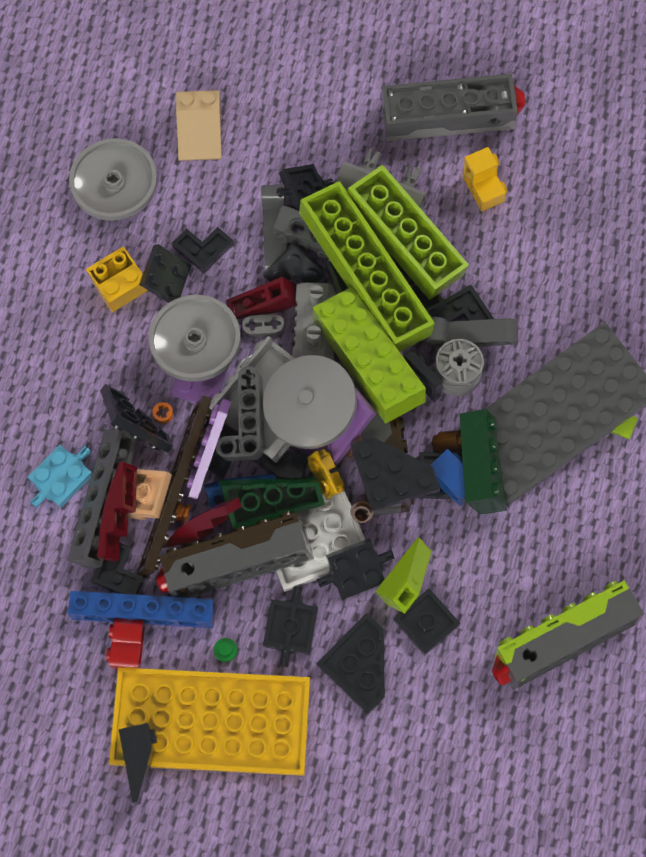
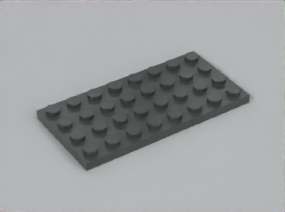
[457,322,646,505]

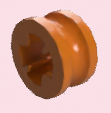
[152,402,174,424]
[175,502,192,524]

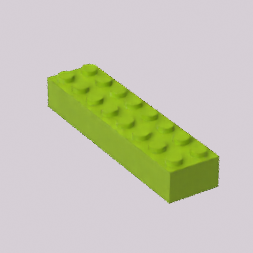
[299,181,435,352]

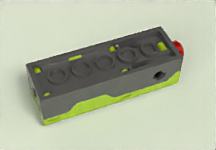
[492,580,644,690]

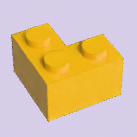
[462,147,508,212]

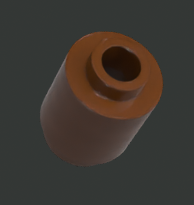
[432,429,462,453]

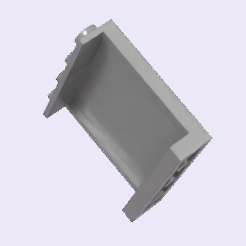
[209,336,295,463]

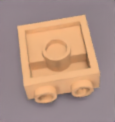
[128,469,172,520]

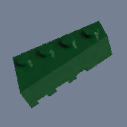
[459,409,507,514]
[218,477,325,530]

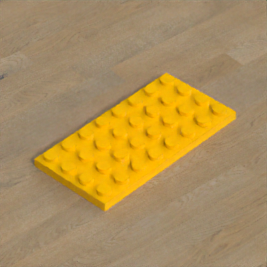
[109,667,310,776]

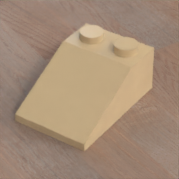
[176,90,222,161]

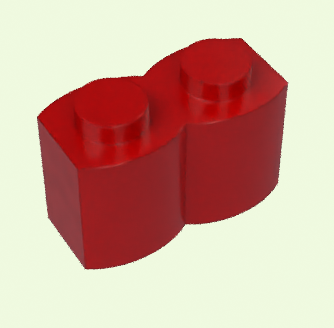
[106,618,145,669]

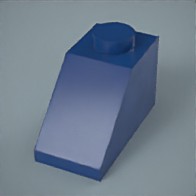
[430,449,465,506]

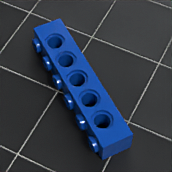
[68,591,215,628]

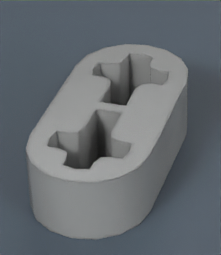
[242,314,285,338]

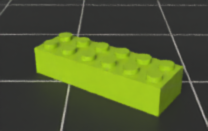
[347,165,469,300]
[312,287,426,424]

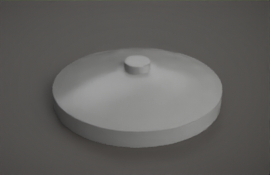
[69,138,157,221]
[149,295,241,381]
[263,355,357,449]

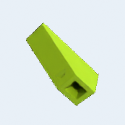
[375,537,432,613]

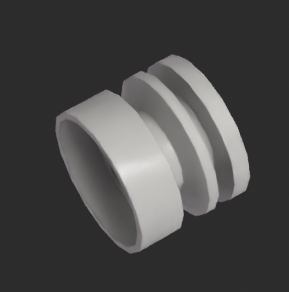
[434,339,484,396]

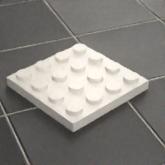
[276,491,365,592]

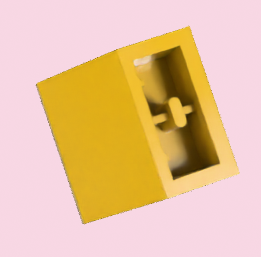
[86,246,148,312]

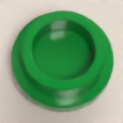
[214,638,238,662]

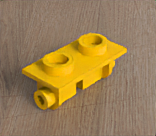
[307,449,345,500]

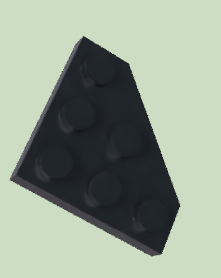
[100,384,173,453]
[351,437,440,511]
[316,613,385,715]

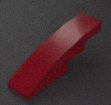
[97,462,137,562]
[166,498,242,547]

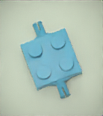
[28,445,92,508]

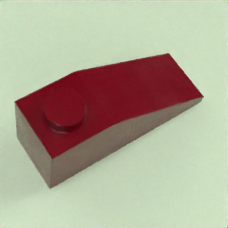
[226,277,297,319]

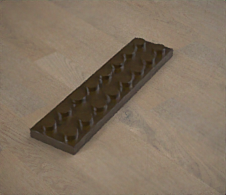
[137,395,212,578]

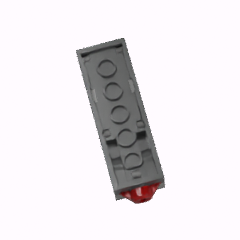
[382,74,525,141]

